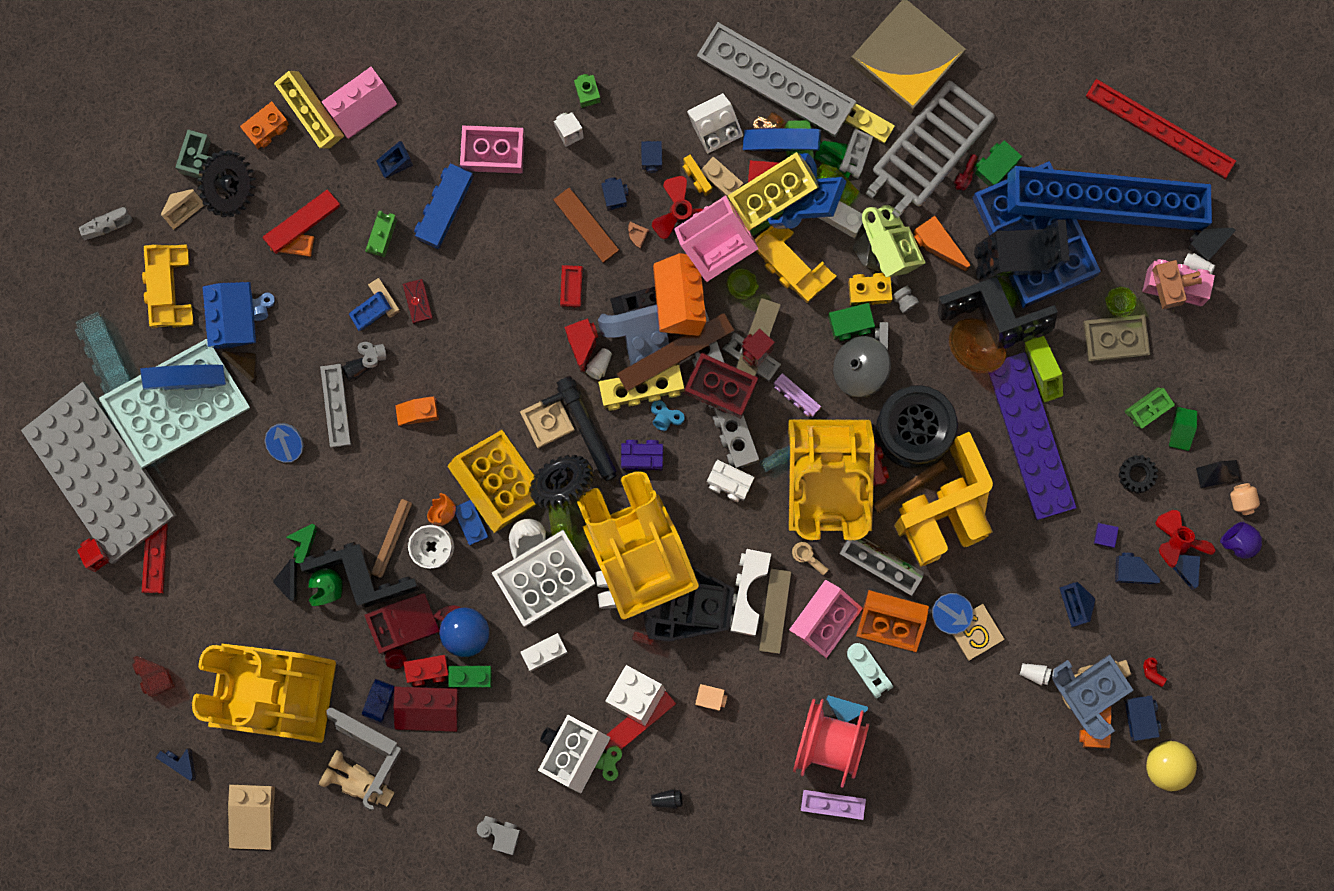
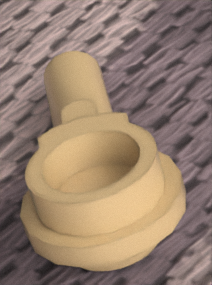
[792,542,829,575]

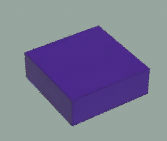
[1093,523,1119,548]

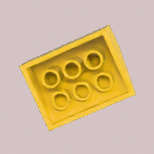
[447,430,536,533]

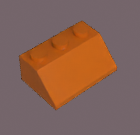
[856,590,929,652]

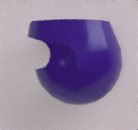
[1220,522,1262,559]

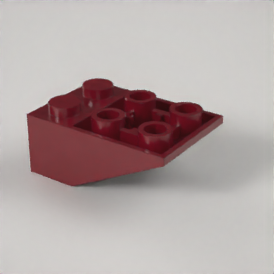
[364,593,440,655]

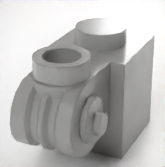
[477,816,521,855]

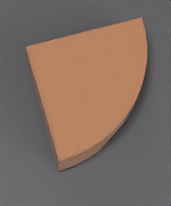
[628,222,649,249]

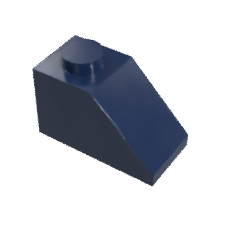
[1115,553,1160,585]

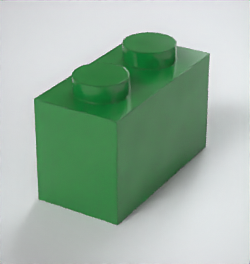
[975,140,1022,187]
[828,303,875,341]
[449,666,492,688]

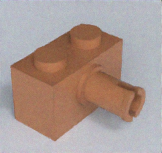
[1152,260,1202,309]

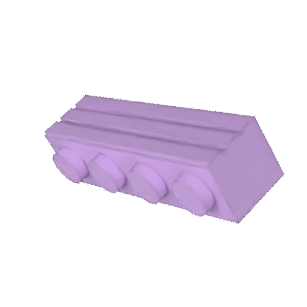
[774,374,821,418]

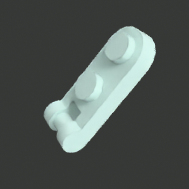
[847,643,893,699]

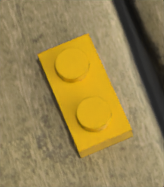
[682,155,712,196]

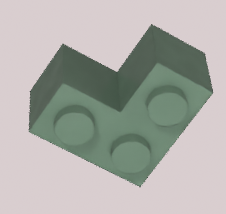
[175,130,218,180]

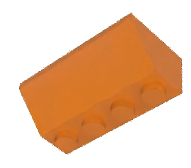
[653,253,706,336]

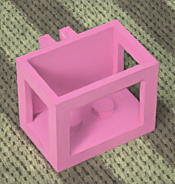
[675,196,758,282]

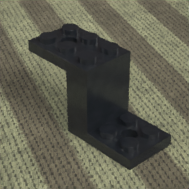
[974,220,1070,282]
[938,277,1058,349]
[299,542,421,609]

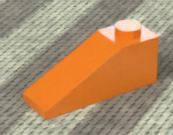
[913,216,970,271]

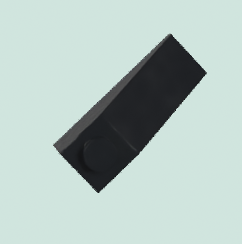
[610,286,657,315]

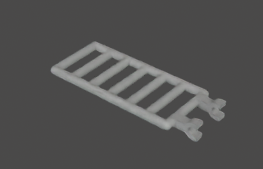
[866,81,995,219]

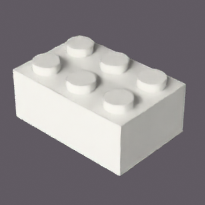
[538,715,611,793]

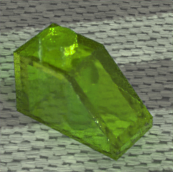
[817,163,859,206]

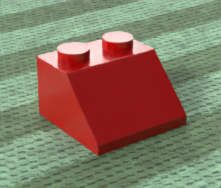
[564,318,598,372]

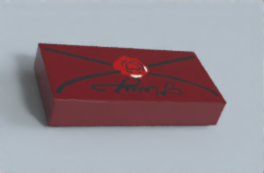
[403,279,433,324]

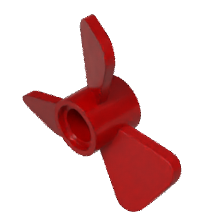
[652,176,704,239]
[1155,510,1215,568]

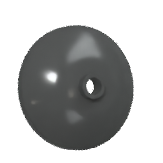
[833,336,891,397]

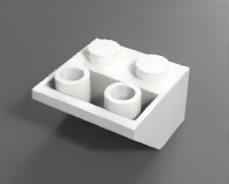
[687,93,743,154]

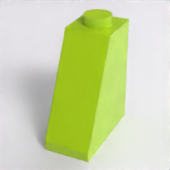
[1025,336,1063,403]

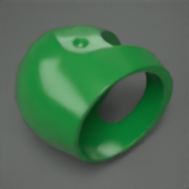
[308,568,343,606]

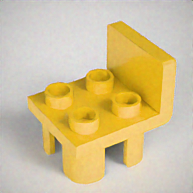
[788,420,874,540]
[894,432,993,567]
[577,472,699,619]
[192,644,336,743]

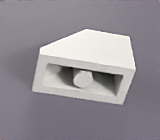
[554,112,584,147]

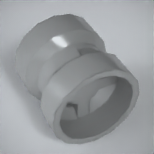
[892,285,919,314]

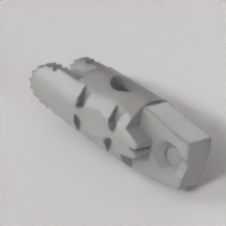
[79,207,133,240]

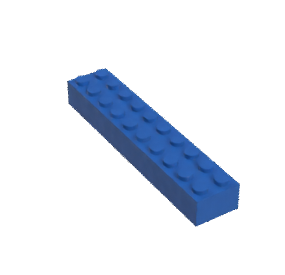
[1008,166,1212,231]

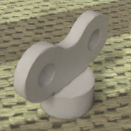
[358,342,386,368]

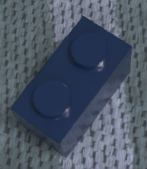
[1124,695,1161,741]

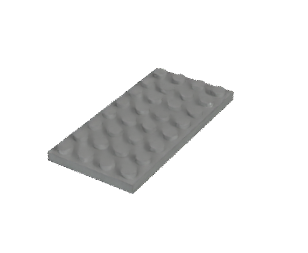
[21,382,177,564]

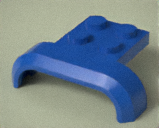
[768,153,847,229]

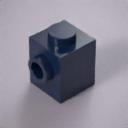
[641,141,662,173]
[601,177,629,211]

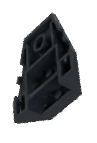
[643,566,734,642]

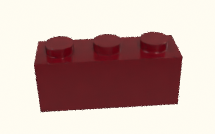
[393,687,459,732]

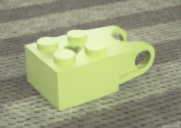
[862,205,925,278]

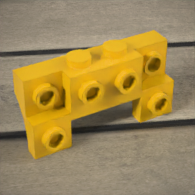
[754,218,836,303]
[142,244,194,328]

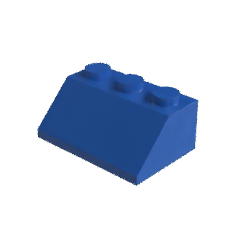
[203,282,256,350]

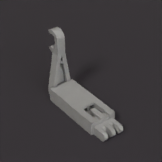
[327,708,401,811]

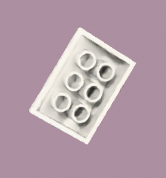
[492,530,596,627]

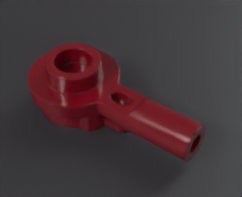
[954,154,978,191]

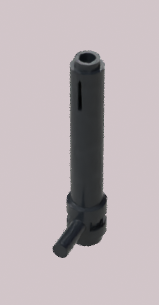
[540,376,617,481]

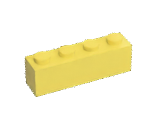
[274,71,344,148]

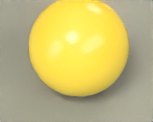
[1146,741,1197,791]

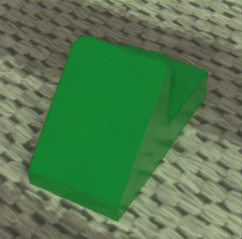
[286,524,318,565]

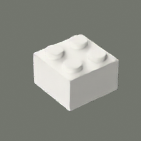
[605,665,666,726]

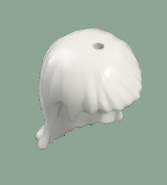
[509,519,546,559]

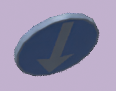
[265,423,304,463]
[932,593,973,634]

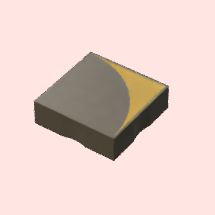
[850,0,966,115]

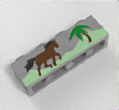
[840,538,924,596]

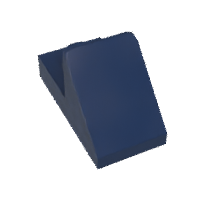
[156,748,196,781]

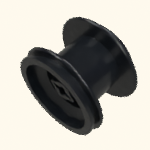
[876,385,958,469]

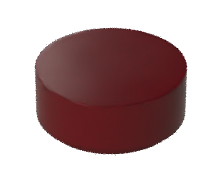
[385,649,406,669]

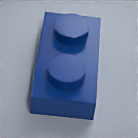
[455,500,489,546]

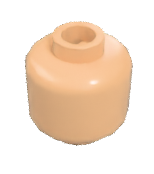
[1230,483,1260,515]

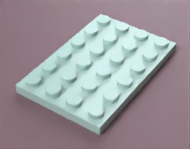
[99,339,250,469]

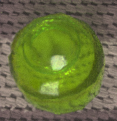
[727,268,759,300]
[1105,286,1137,318]

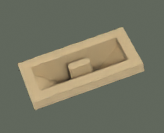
[161,189,204,230]

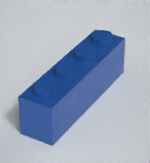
[414,163,474,250]

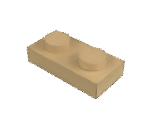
[701,157,743,198]

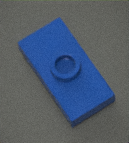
[349,291,392,331]

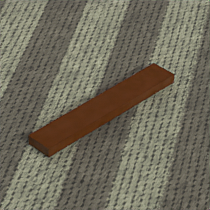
[617,313,734,392]

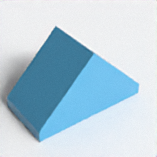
[826,695,868,722]

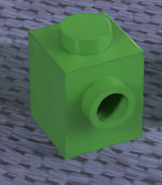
[574,74,601,108]

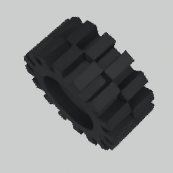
[1118,455,1158,494]

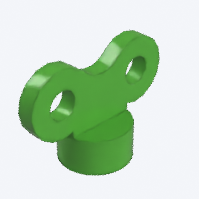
[595,746,622,781]

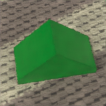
[1168,407,1197,451]

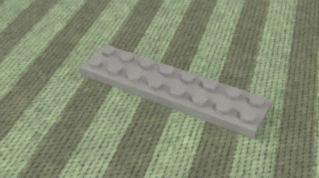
[697,22,856,137]

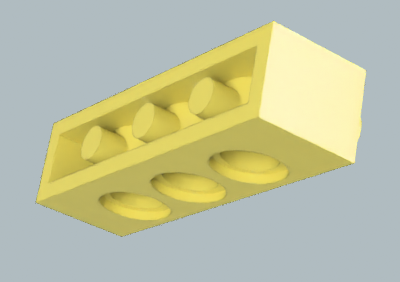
[599,365,684,411]

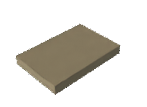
[1083,315,1150,362]

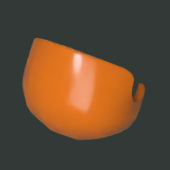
[427,493,456,526]

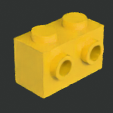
[848,273,892,306]

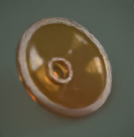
[949,318,1007,374]

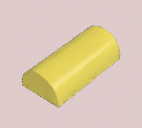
[728,152,819,231]

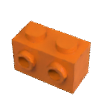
[240,101,290,149]

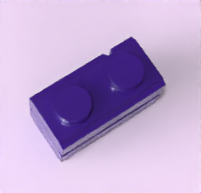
[621,440,663,471]

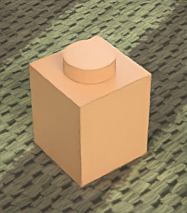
[695,684,727,711]

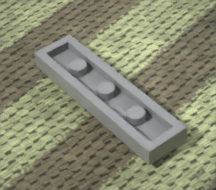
[320,364,351,448]

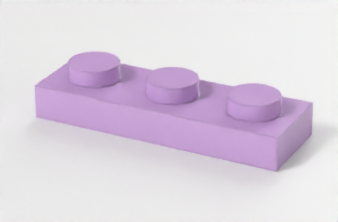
[800,790,866,820]

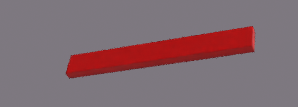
[1085,79,1236,179]

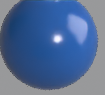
[439,607,489,657]

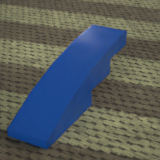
[743,128,821,152]
[140,364,226,390]

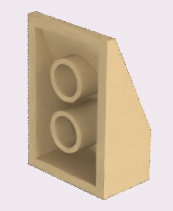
[228,785,275,850]

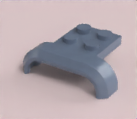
[598,305,669,365]
[1052,655,1133,740]

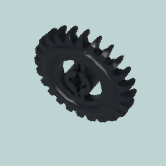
[197,150,256,217]
[529,455,594,510]

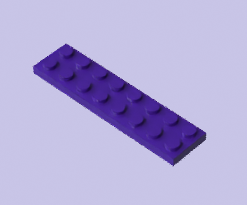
[986,352,1076,521]

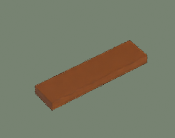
[553,188,619,263]

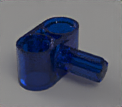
[362,679,395,723]

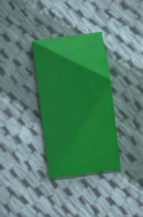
[814,141,856,179]

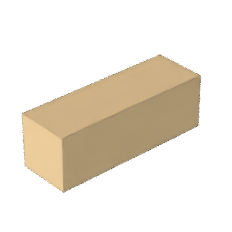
[368,278,400,318]

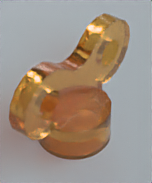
[753,112,785,129]

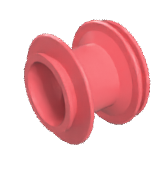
[793,699,869,788]

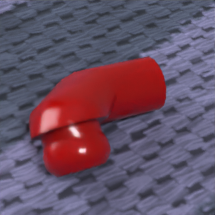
[1143,657,1167,687]

